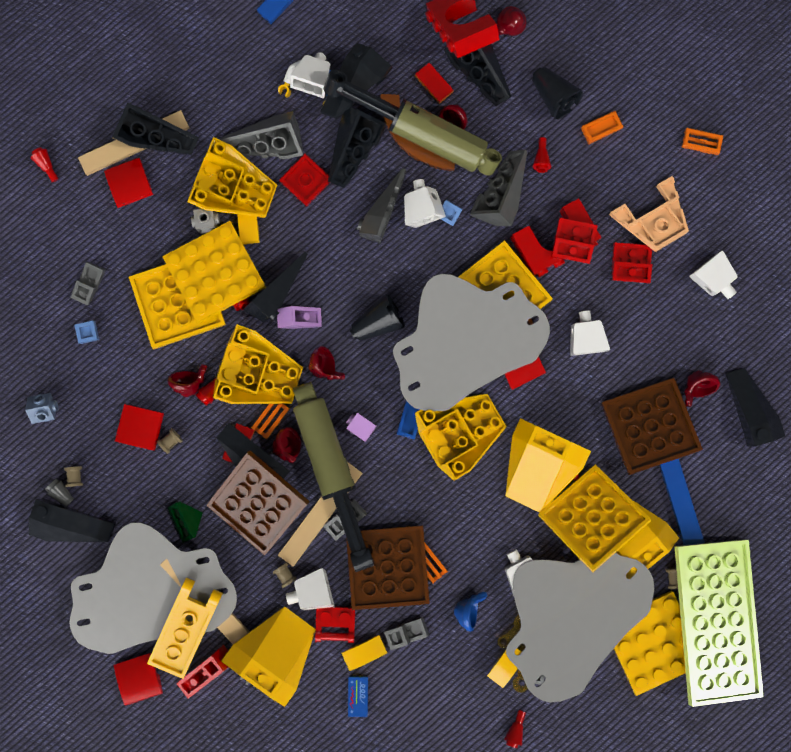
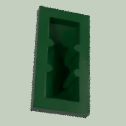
[167,502,203,543]

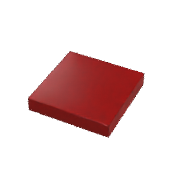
[279,154,330,207]

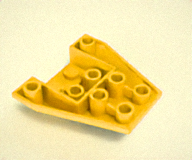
[187,137,277,218]
[213,324,303,404]
[415,394,507,481]
[505,418,591,513]
[616,499,679,579]
[221,606,316,707]

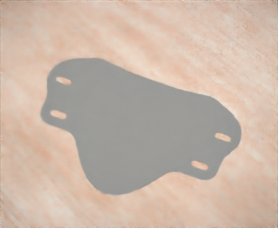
[393,274,550,411]
[69,523,237,654]
[506,553,654,702]

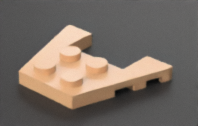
[609,176,689,252]

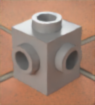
[191,207,220,235]

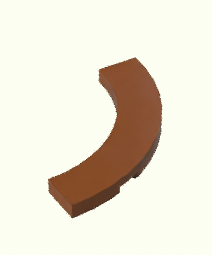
[380,94,455,171]

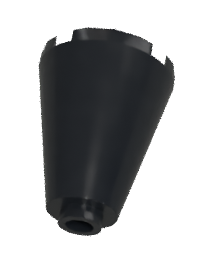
[532,67,583,120]
[350,294,405,341]

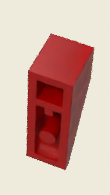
[176,645,228,699]

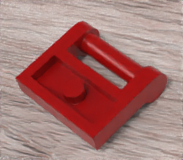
[315,606,355,643]

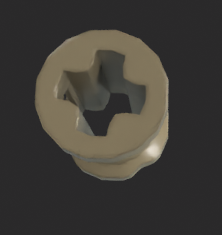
[157,428,183,454]
[64,466,83,487]
[272,562,297,588]
[665,567,678,589]

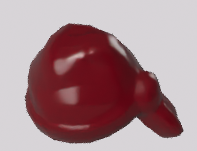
[497,6,527,36]
[439,104,468,129]
[308,346,345,380]
[168,364,207,397]
[684,370,720,407]
[272,427,301,463]

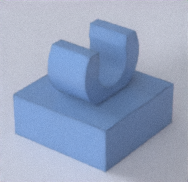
[441,200,463,226]
[75,321,99,344]

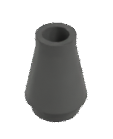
[45,478,74,507]

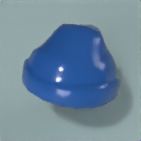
[454,592,488,632]

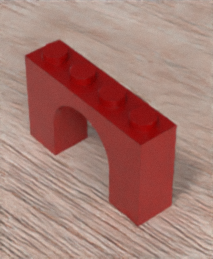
[425,0,500,58]
[510,198,601,277]

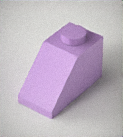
[277,306,322,329]

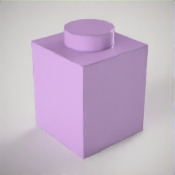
[346,413,377,442]

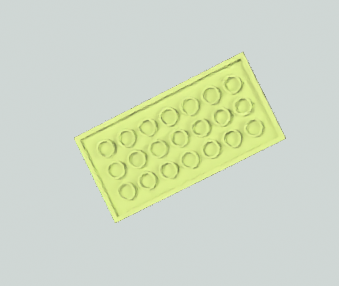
[674,539,763,707]

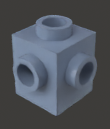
[25,393,58,424]

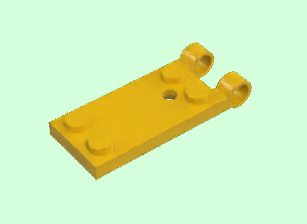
[147,577,223,679]

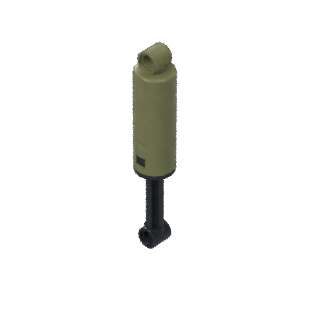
[323,69,502,175]
[293,382,375,572]

